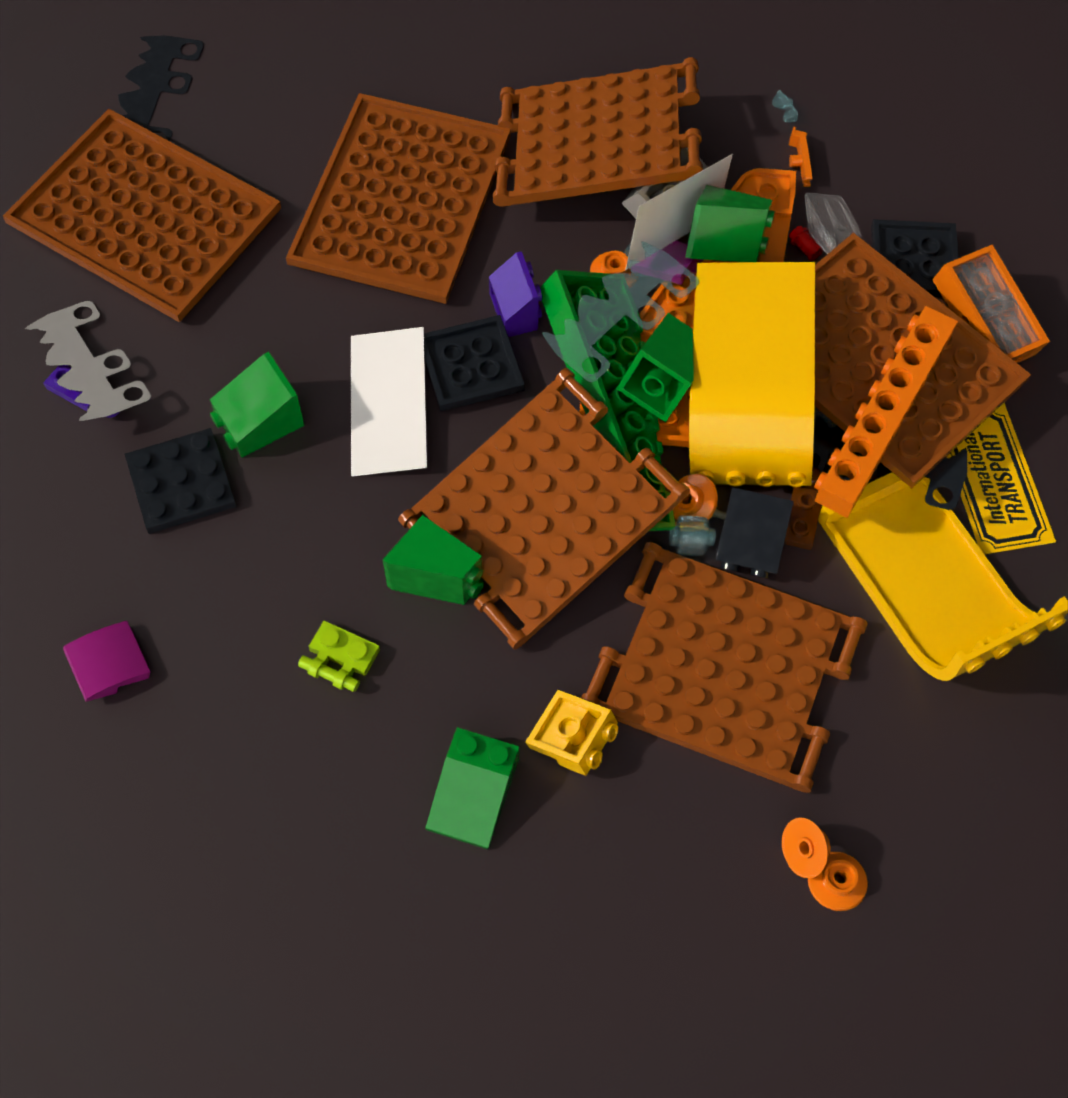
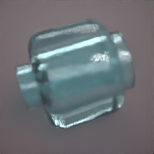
[669,515,716,556]

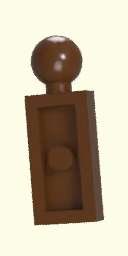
[784,466,821,550]

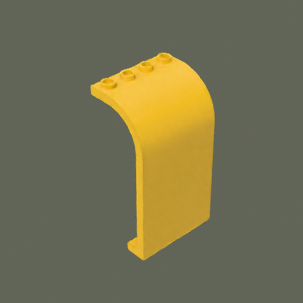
[689,262,815,487]
[818,472,1068,681]

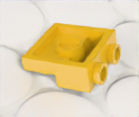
[526,690,618,776]

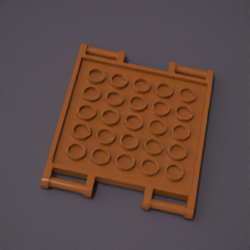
[493,57,703,207]
[398,368,690,650]
[581,542,868,793]

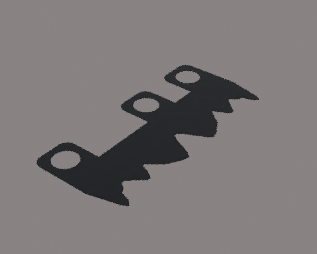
[118,35,203,141]
[813,412,967,510]

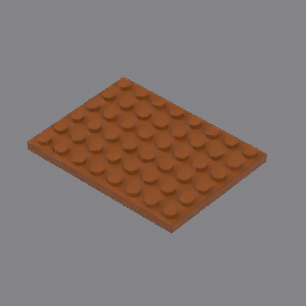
[286,93,511,304]
[3,109,281,323]
[814,232,1031,489]

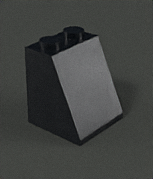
[715,488,794,579]

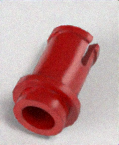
[789,225,824,261]

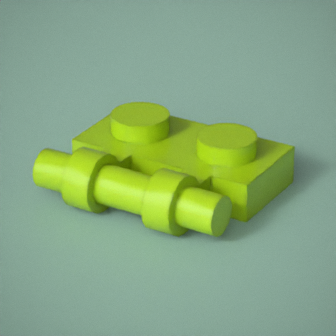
[298,621,380,692]

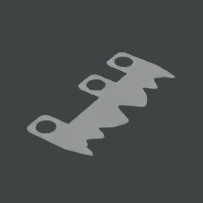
[25,301,151,421]

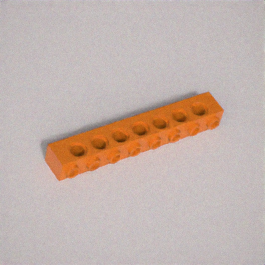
[814,306,958,518]

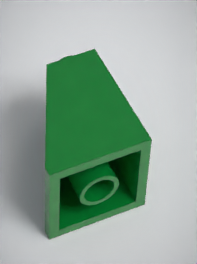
[685,185,775,262]
[616,313,694,422]
[210,352,304,458]
[383,515,484,605]

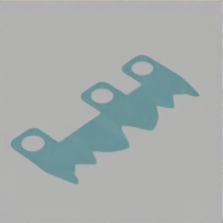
[542,241,699,382]

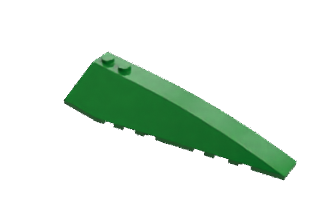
[540,270,676,531]

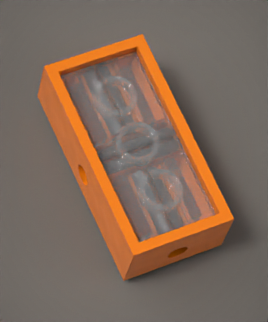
[932,245,1050,363]

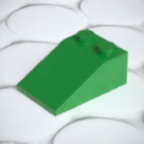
[425,727,519,850]

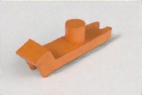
[789,127,812,187]

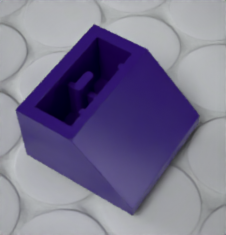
[489,251,542,337]

